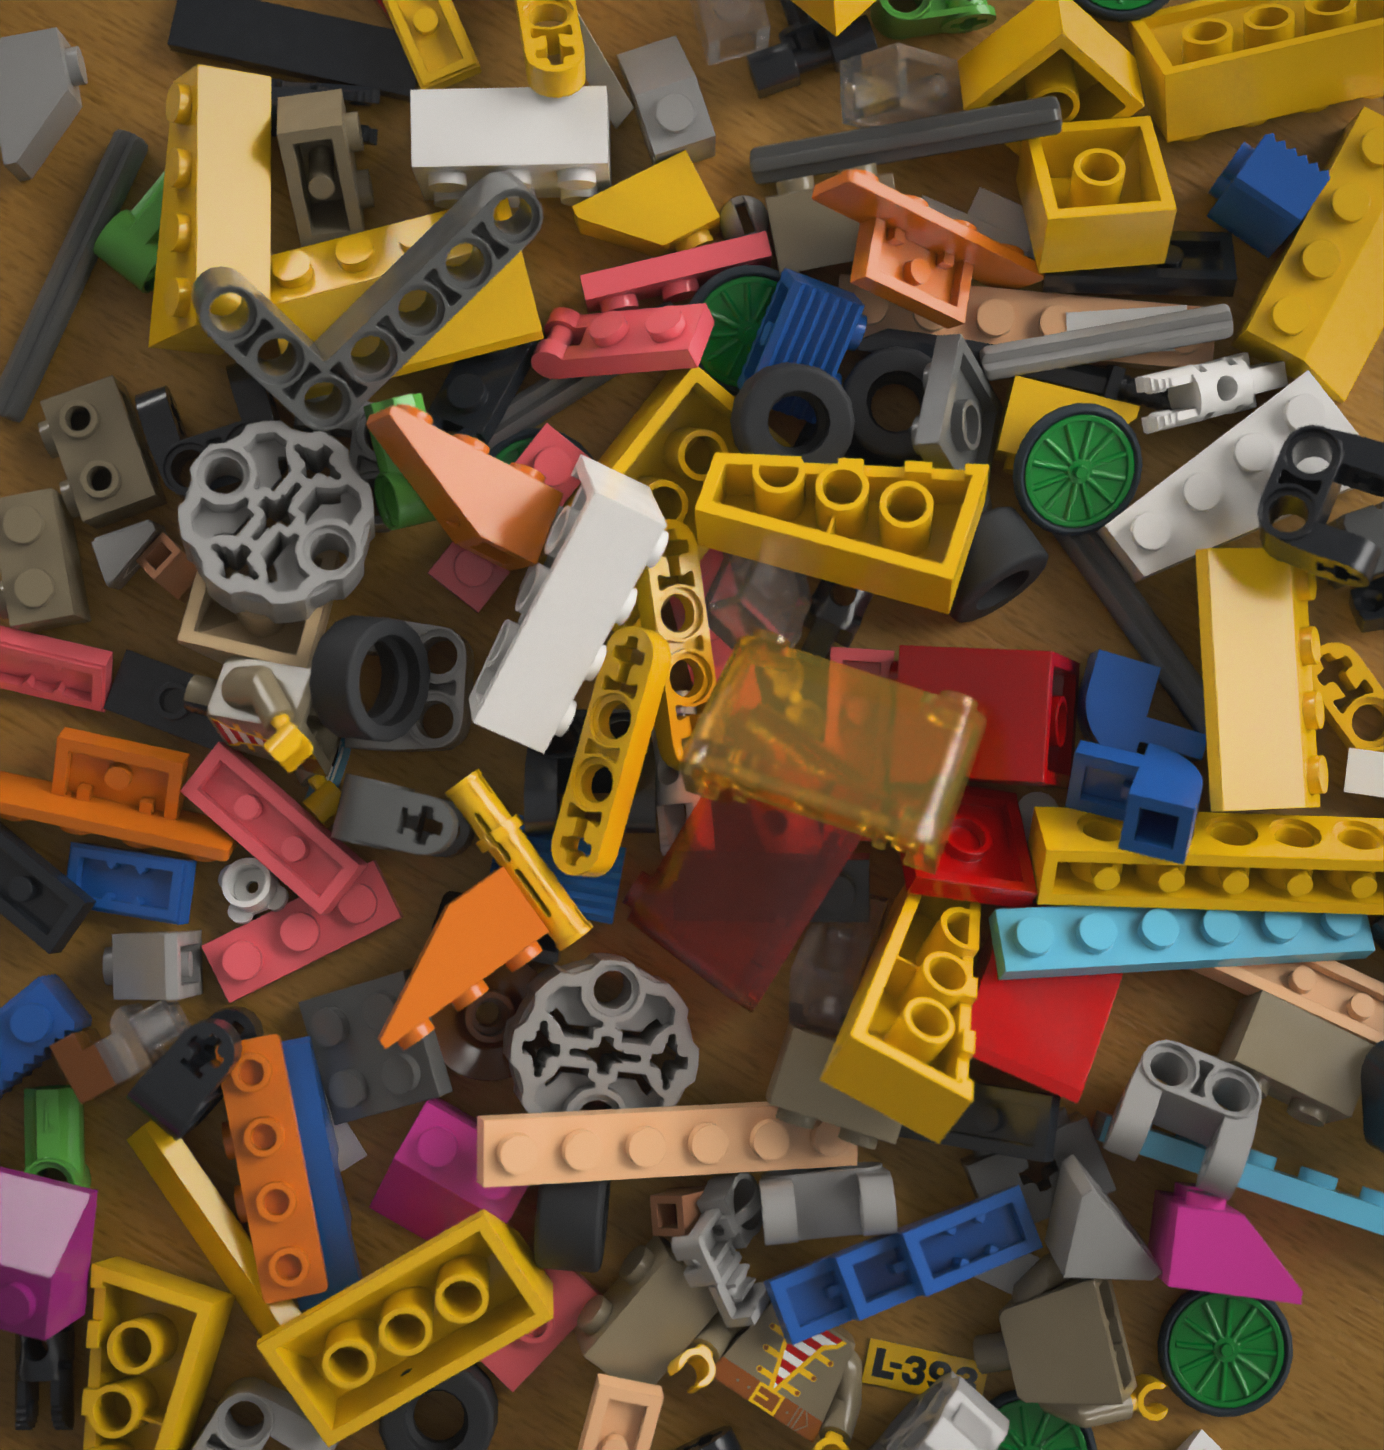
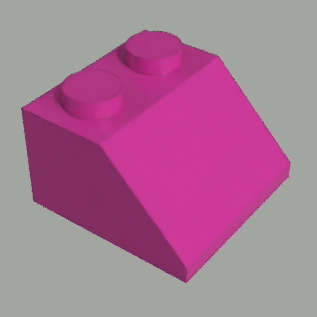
[369,1097,529,1241]
[1148,1182,1303,1305]

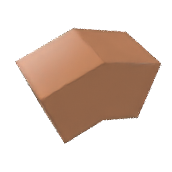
[136,532,197,603]
[650,1185,706,1237]

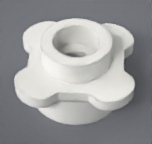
[218,857,289,924]

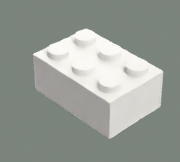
[410,86,611,209]

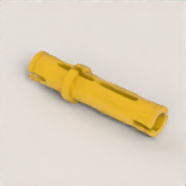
[445,768,594,951]

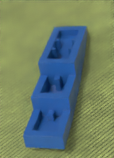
[282,1036,363,1311]
[763,1185,1043,1345]

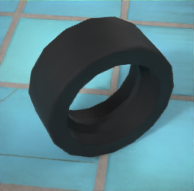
[309,615,430,743]

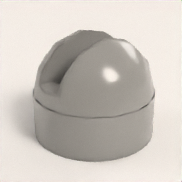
[720,195,769,240]

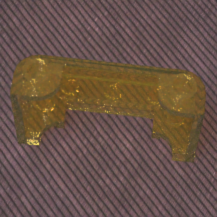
[679,629,987,875]

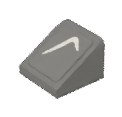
[91,519,167,590]

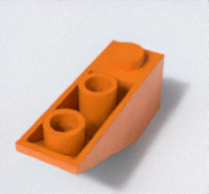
[366,404,564,571]
[377,867,549,1051]

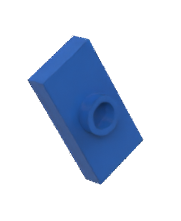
[66,842,197,925]

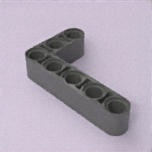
[191,171,543,431]

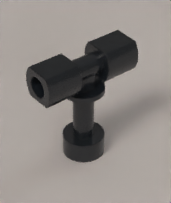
[746,0,878,99]

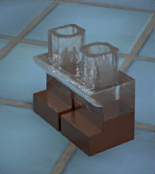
[49,1000,191,1104]

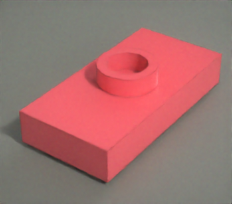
[0,625,113,713]
[480,1268,603,1392]

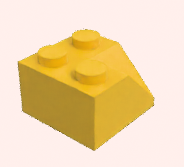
[957,0,1145,157]
[1016,116,1177,273]

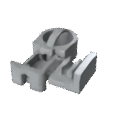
[671,1173,770,1328]

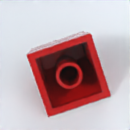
[884,645,1080,789]
[970,901,1124,1104]

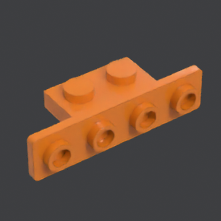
[812,169,1045,329]
[0,727,238,862]
[215,1033,329,1304]

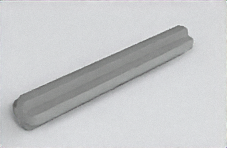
[980,303,1233,381]

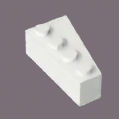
[1097,370,1359,584]
[469,454,668,754]

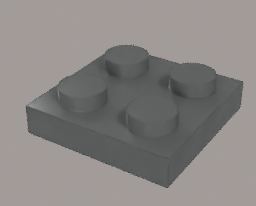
[911,334,1003,514]
[298,968,453,1125]

